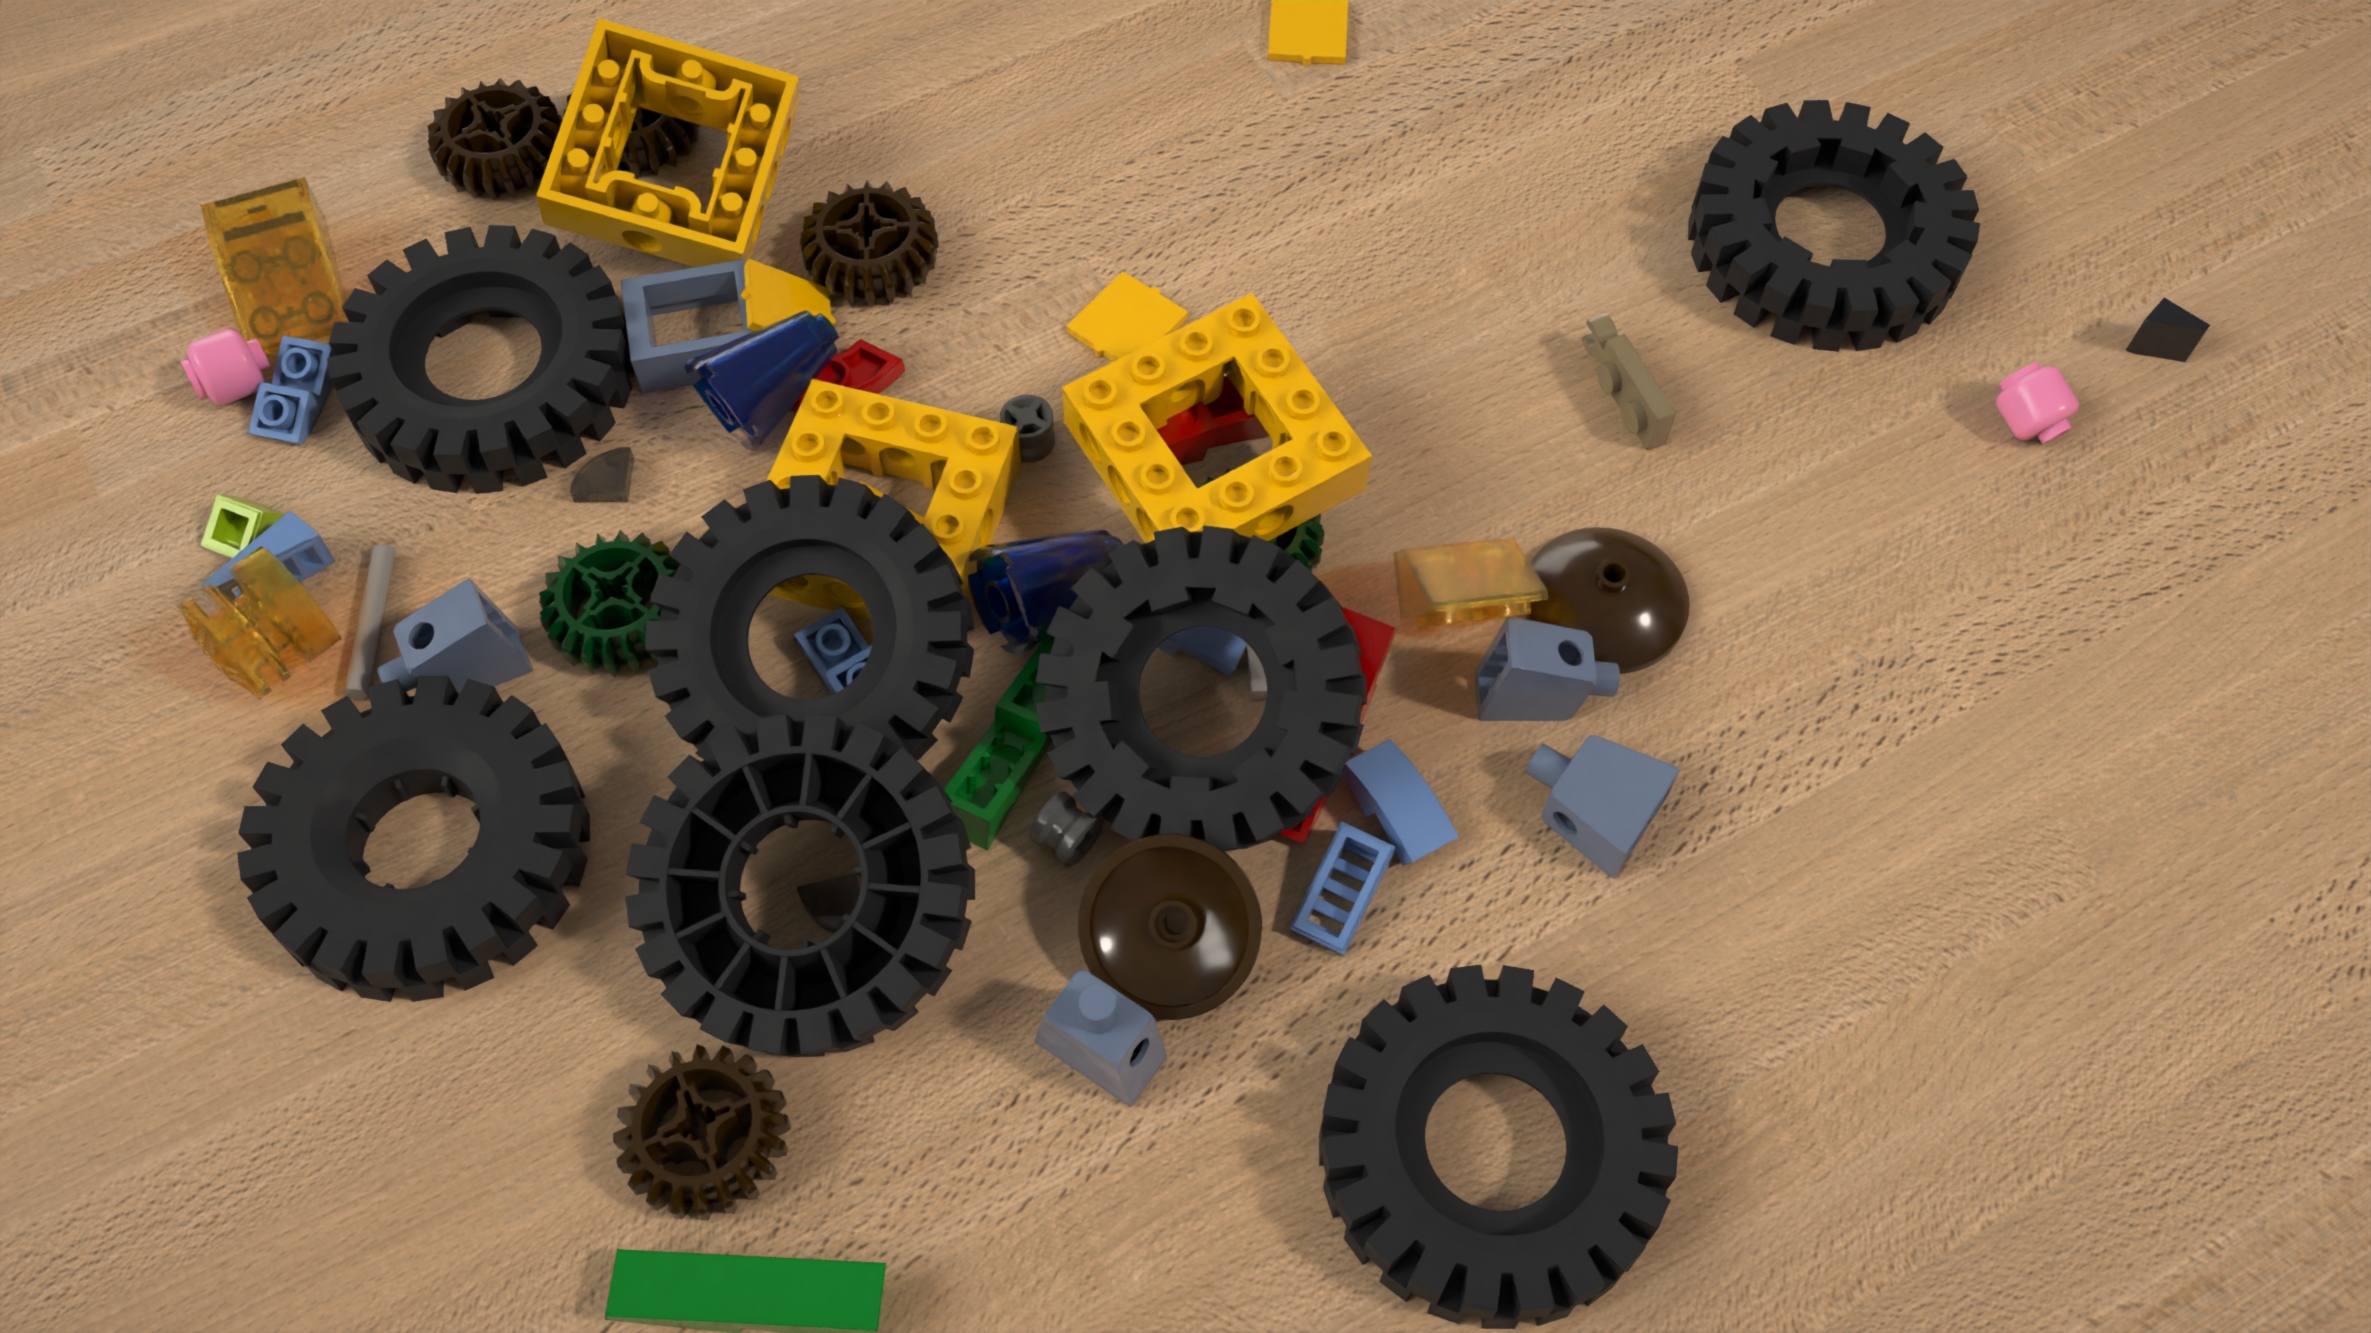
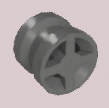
[1000,394,1055,463]
[1029,792,1103,867]

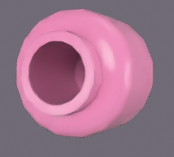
[180,328,271,406]
[1995,362,2079,445]

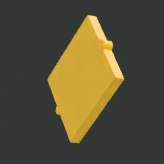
[1267,0,1349,66]
[741,259,836,357]
[1066,271,1188,362]

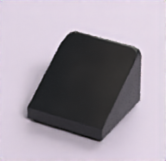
[2126,297,2211,362]

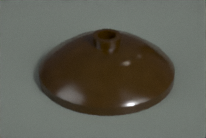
[1522,527,1690,674]
[1078,834,1263,1020]

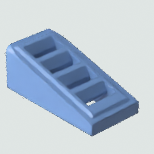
[202,511,335,620]
[1289,821,1396,956]

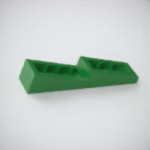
[944,634,1055,851]
[605,1249,886,1333]

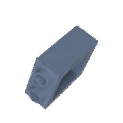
[621,259,773,393]

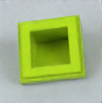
[200,494,285,558]

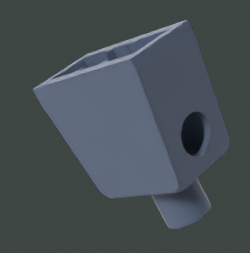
[378,578,533,694]
[1475,617,1620,721]
[1525,735,1680,879]
[1035,969,1167,1107]

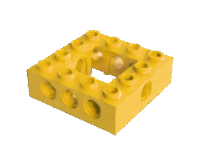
[536,18,799,267]
[1062,293,1372,543]
[766,379,1022,621]

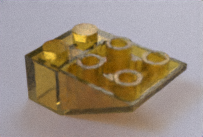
[201,177,349,354]
[1393,537,1548,628]

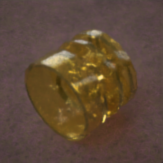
[177,546,341,701]

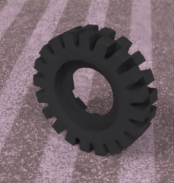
[1688,100,1980,352]
[327,225,635,494]
[645,475,974,760]
[1036,526,1367,852]
[1319,964,1678,1329]

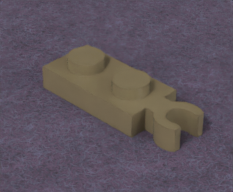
[1582,313,1676,451]

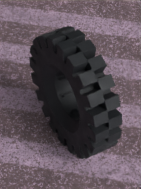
[237,676,590,1002]
[625,713,975,1057]

